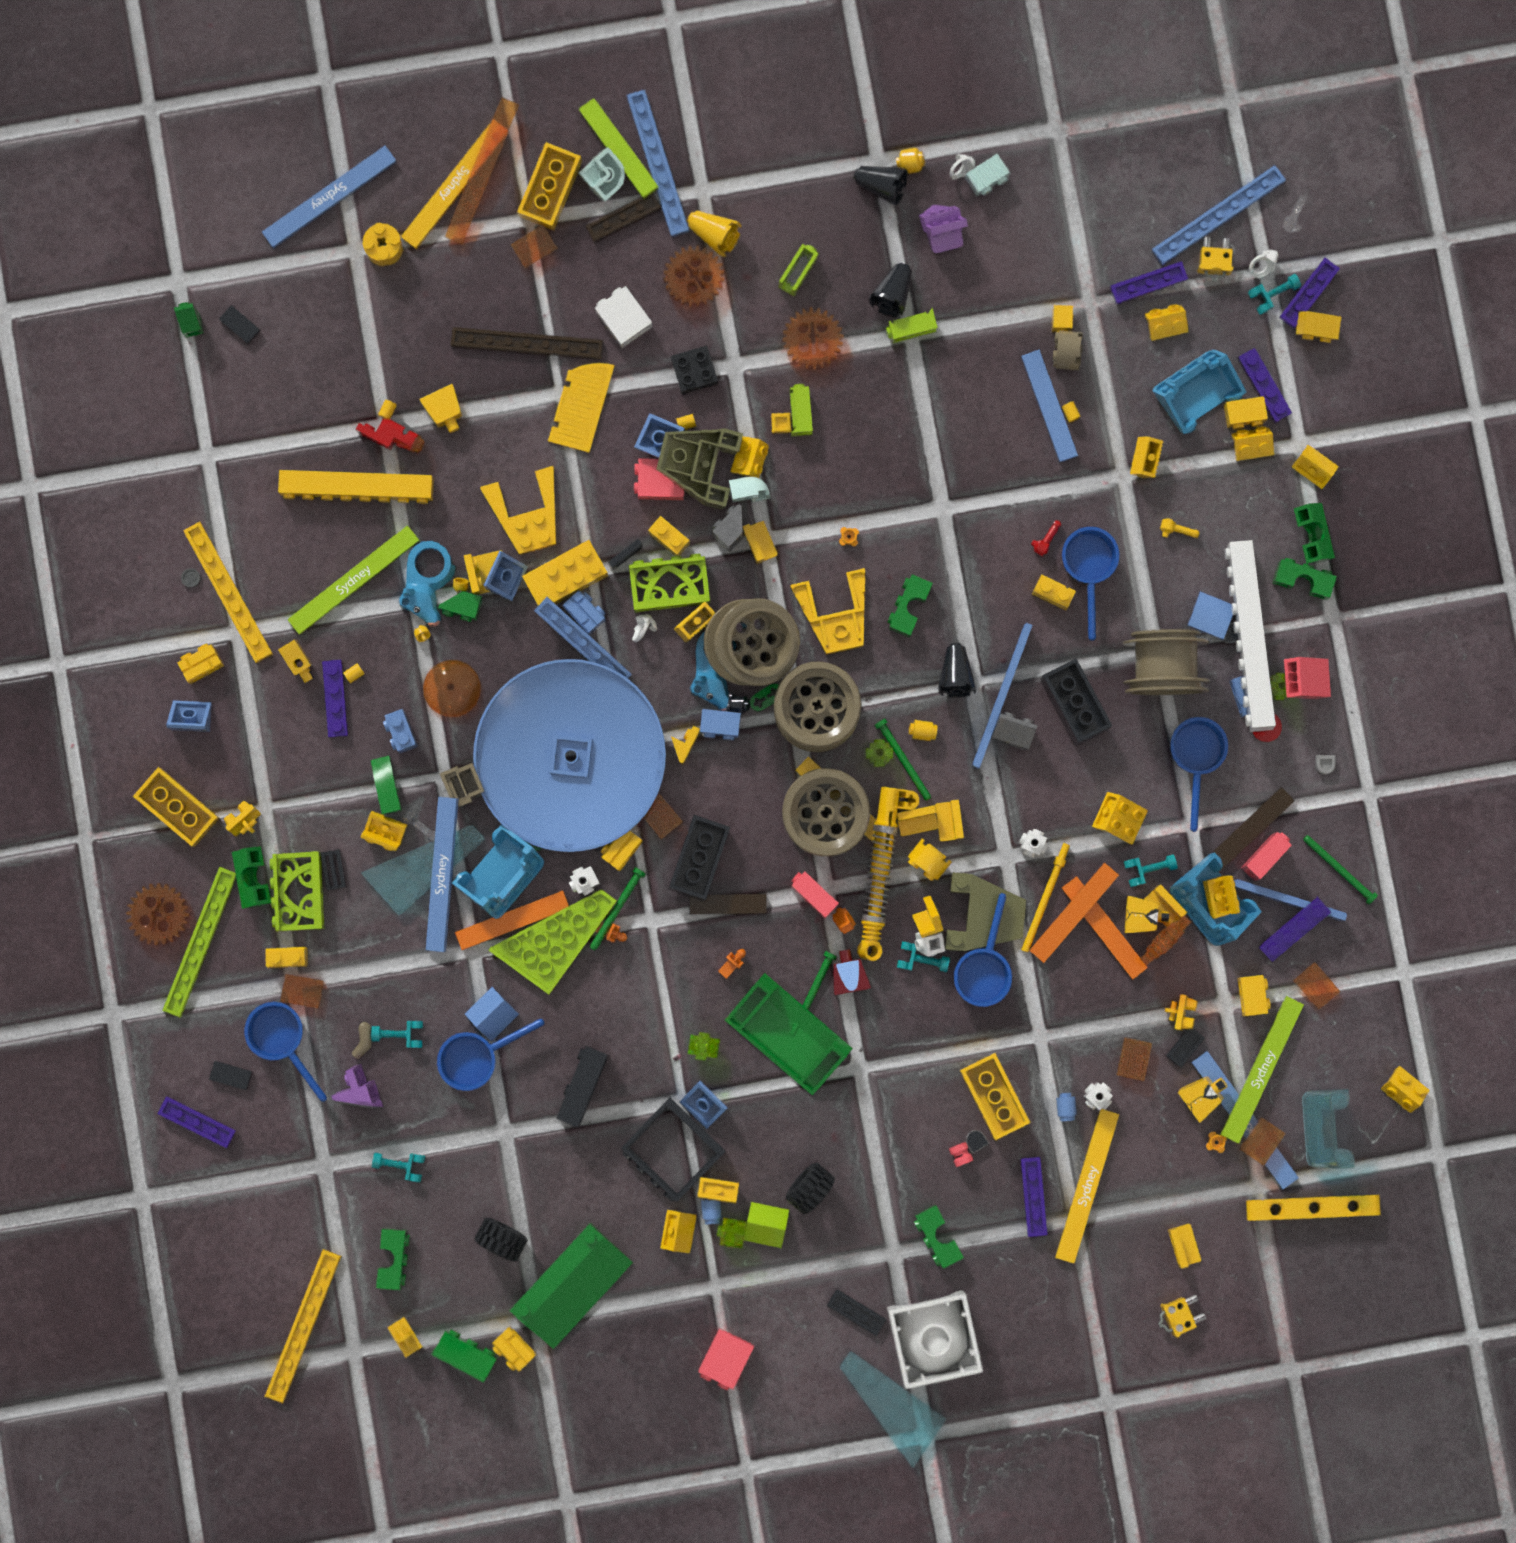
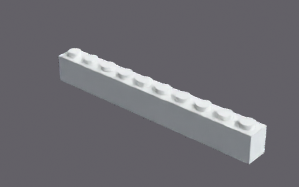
[1225,540,1276,732]

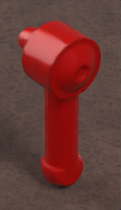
[1031,520,1061,556]

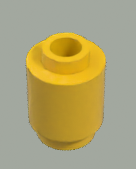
[909,720,937,741]

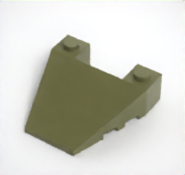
[656,428,743,510]
[944,872,1026,952]

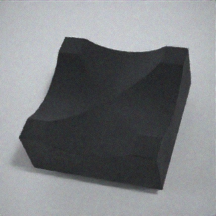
[671,345,718,395]

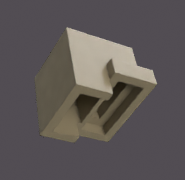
[439,763,485,808]

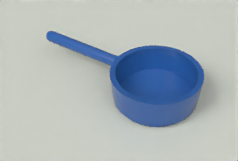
[1062,527,1119,641]
[1170,717,1228,832]
[954,893,1012,1007]
[244,1002,327,1102]
[437,1019,544,1091]

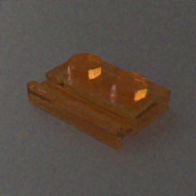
[511,225,557,268]
[643,792,683,840]
[1293,962,1340,1010]
[280,974,324,1008]
[1116,1037,1152,1081]
[1239,1117,1285,1166]

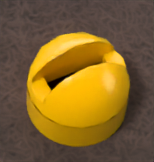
[453,578,469,593]
[414,625,431,642]

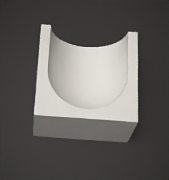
[887,1290,983,1389]

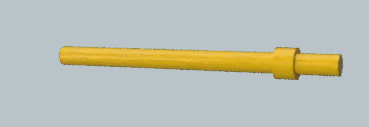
[1021,843,1070,953]

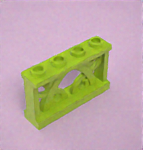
[629,554,710,613]
[269,851,325,932]

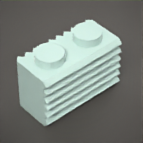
[965,154,1010,196]

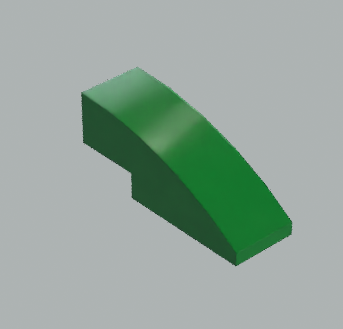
[371,756,402,815]

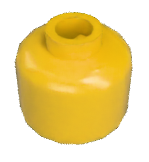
[896,148,925,174]

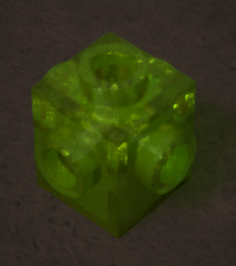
[1270,673,1287,701]
[866,739,893,767]
[687,1032,720,1061]
[717,1218,747,1249]

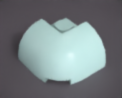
[578,147,625,201]
[729,477,770,503]

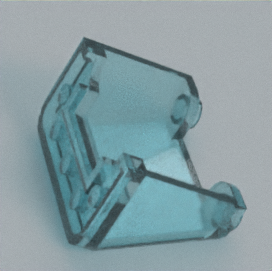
[1302,1089,1355,1169]

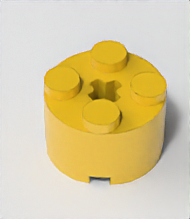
[362,223,403,266]
[908,838,952,881]

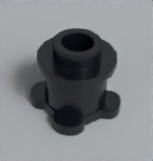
[726,693,750,715]

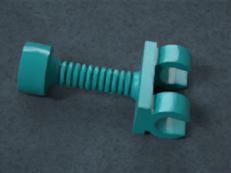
[1248,274,1301,315]
[1124,854,1178,887]
[897,941,950,972]
[371,1021,423,1048]
[372,1152,425,1182]

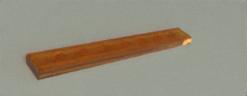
[444,97,519,245]

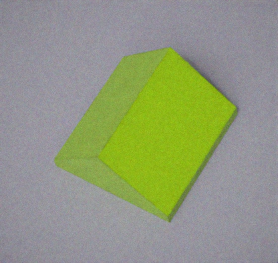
[744,1202,789,1248]

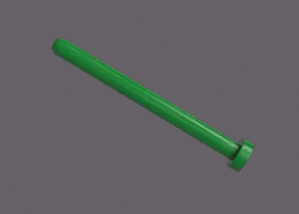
[874,719,931,801]
[1303,835,1378,905]
[590,867,646,951]
[790,951,837,1037]

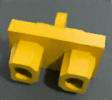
[224,801,261,837]
[1164,994,1198,1031]
[387,1317,423,1357]

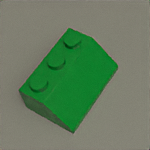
[432,1329,498,1382]

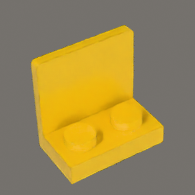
[464,550,503,595]
[1092,792,1147,845]

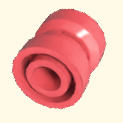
[949,1142,974,1167]

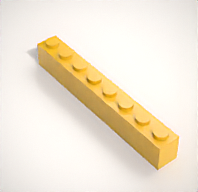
[278,470,434,504]

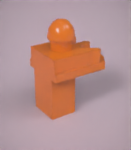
[832,907,856,934]
[595,922,627,942]
[718,949,746,979]

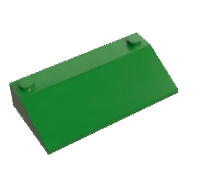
[725,973,853,1096]
[510,1223,633,1349]

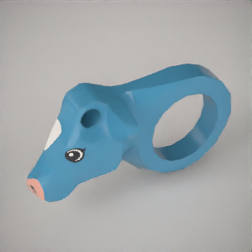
[399,541,456,627]
[690,631,744,712]

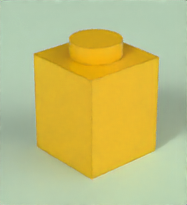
[1052,305,1073,332]

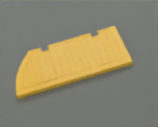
[548,363,615,453]

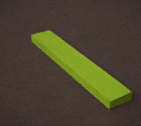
[579,99,659,199]

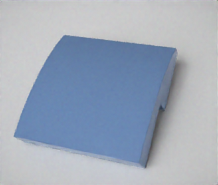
[1187,592,1232,640]

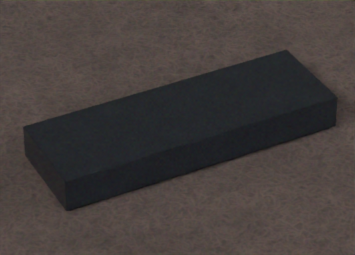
[827,1288,887,1336]

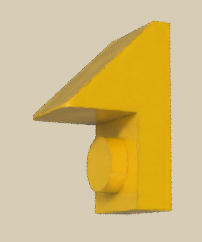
[671,726,700,765]

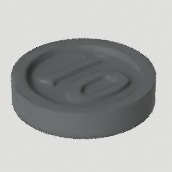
[181,568,201,588]

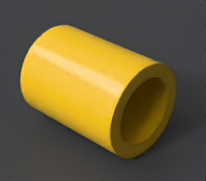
[378,399,397,419]
[1062,401,1081,423]
[676,414,696,430]
[343,663,365,684]

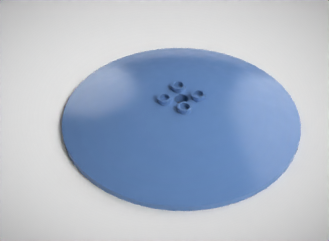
[473,659,666,852]

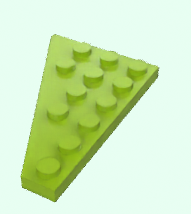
[488,889,617,994]

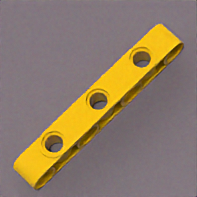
[1246,1195,1381,1221]

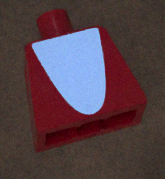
[833,949,871,996]

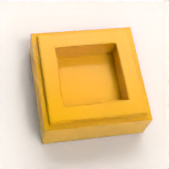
[771,413,791,434]

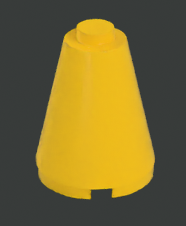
[687,211,741,257]

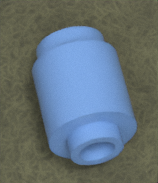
[1056,1093,1077,1121]
[701,1199,722,1224]

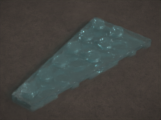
[361,824,485,916]
[839,1350,947,1468]

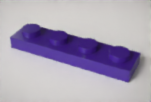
[1279,257,1340,329]
[1110,261,1188,305]
[1237,348,1292,423]
[322,660,348,738]
[1259,897,1331,962]
[157,1096,237,1148]
[1020,1157,1047,1237]

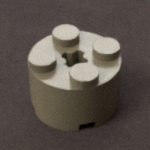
[1053,331,1083,371]

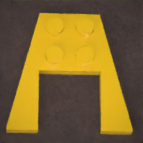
[480,466,556,555]
[790,568,865,655]

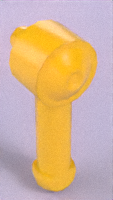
[1160,518,1199,538]

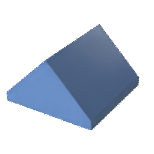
[483,551,528,601]
[166,700,212,732]
[465,987,519,1041]
[680,1080,728,1129]

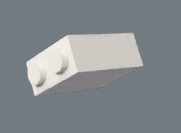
[595,286,653,348]

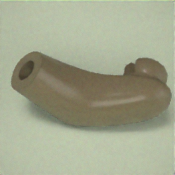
[352,1022,372,1060]

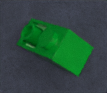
[174,302,204,338]
[438,591,483,622]

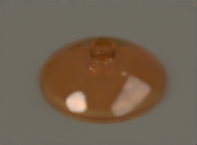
[423,660,481,717]

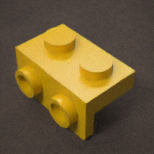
[1145,304,1189,341]
[1232,426,1274,461]
[730,436,769,478]
[361,811,407,851]
[1203,875,1240,919]
[1381,1066,1430,1113]

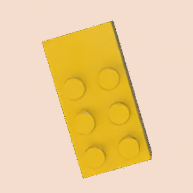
[517,142,582,230]
[522,540,608,605]
[133,767,220,847]
[960,1053,1030,1141]

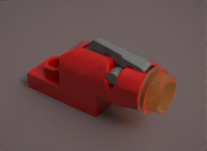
[355,418,425,453]

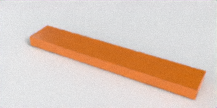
[1029,863,1119,963]
[1061,876,1148,980]
[455,891,569,950]

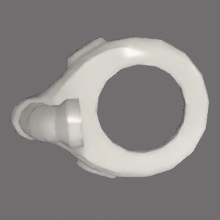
[949,154,975,180]
[1249,250,1278,278]
[632,614,657,643]

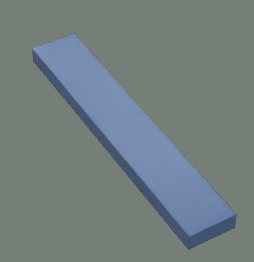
[1021,350,1078,463]
[534,597,632,678]
[1234,879,1347,921]

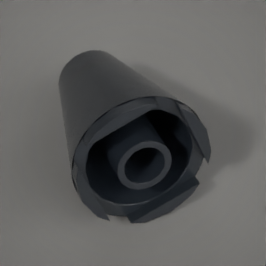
[853,166,908,205]
[869,263,912,317]
[938,643,976,698]

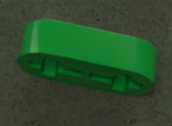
[750,684,779,712]

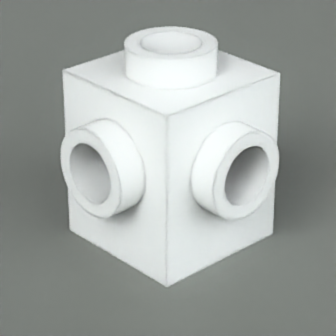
[1019,829,1048,858]
[569,866,600,896]
[915,932,945,956]
[1083,1082,1112,1110]

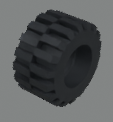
[785,1162,835,1215]
[474,1218,528,1261]

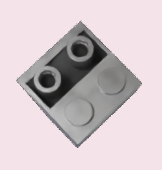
[712,504,742,553]
[991,712,1038,751]

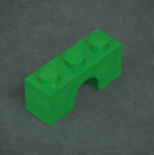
[1294,503,1335,564]
[1272,558,1337,601]
[887,574,933,638]
[232,846,271,909]
[914,1205,964,1269]
[376,1228,410,1290]

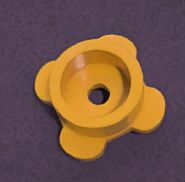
[839,527,859,547]
[1206,1132,1227,1153]

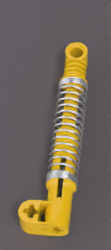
[857,787,919,961]

